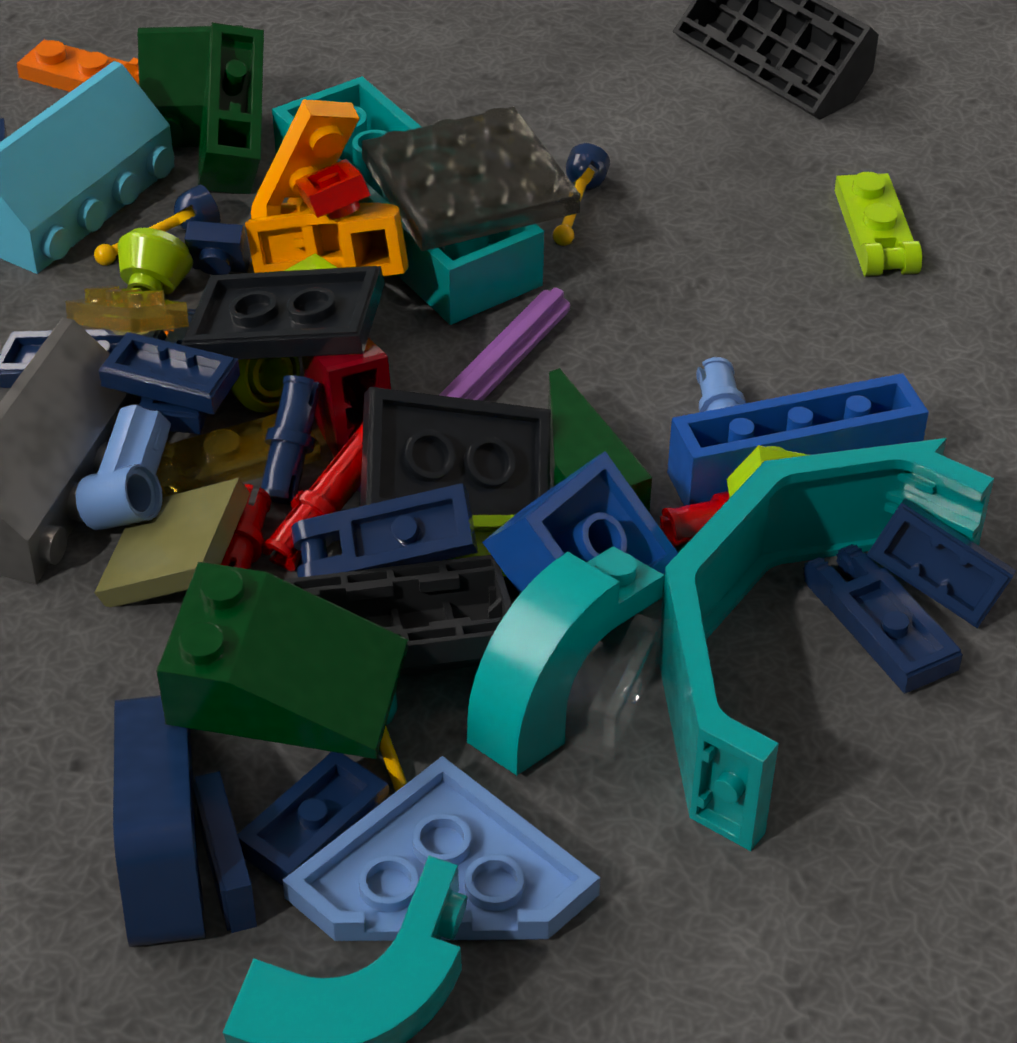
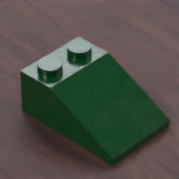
[156,561,408,759]

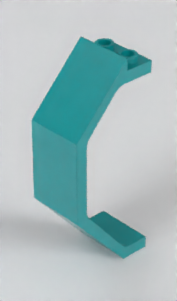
[658,438,994,851]

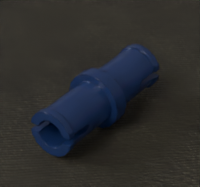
[261,375,323,505]

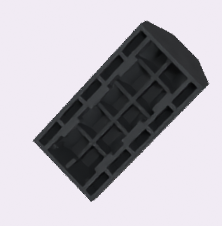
[672,0,879,120]
[283,555,512,676]

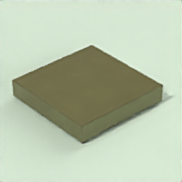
[94,478,250,607]

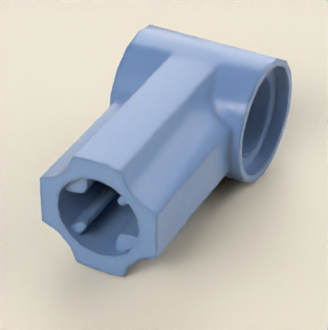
[75,404,171,530]

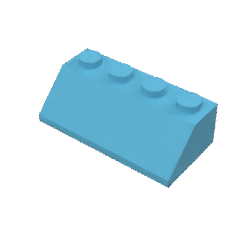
[0,61,175,274]

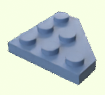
[283,756,600,941]

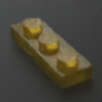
[65,286,189,333]

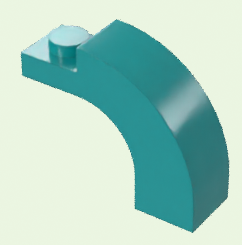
[467,546,665,776]
[222,855,468,1043]

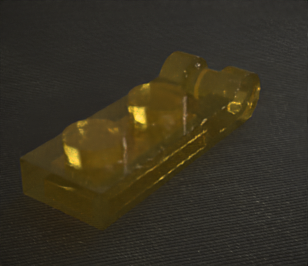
[156,413,321,497]

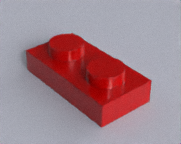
[295,159,370,220]

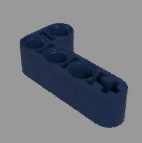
[113,695,206,947]

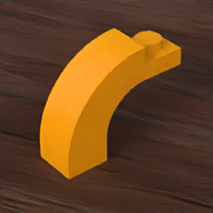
[245,202,409,276]

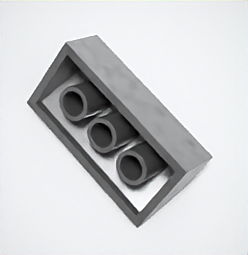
[0,317,140,585]

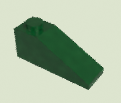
[198,22,264,194]
[548,368,652,513]

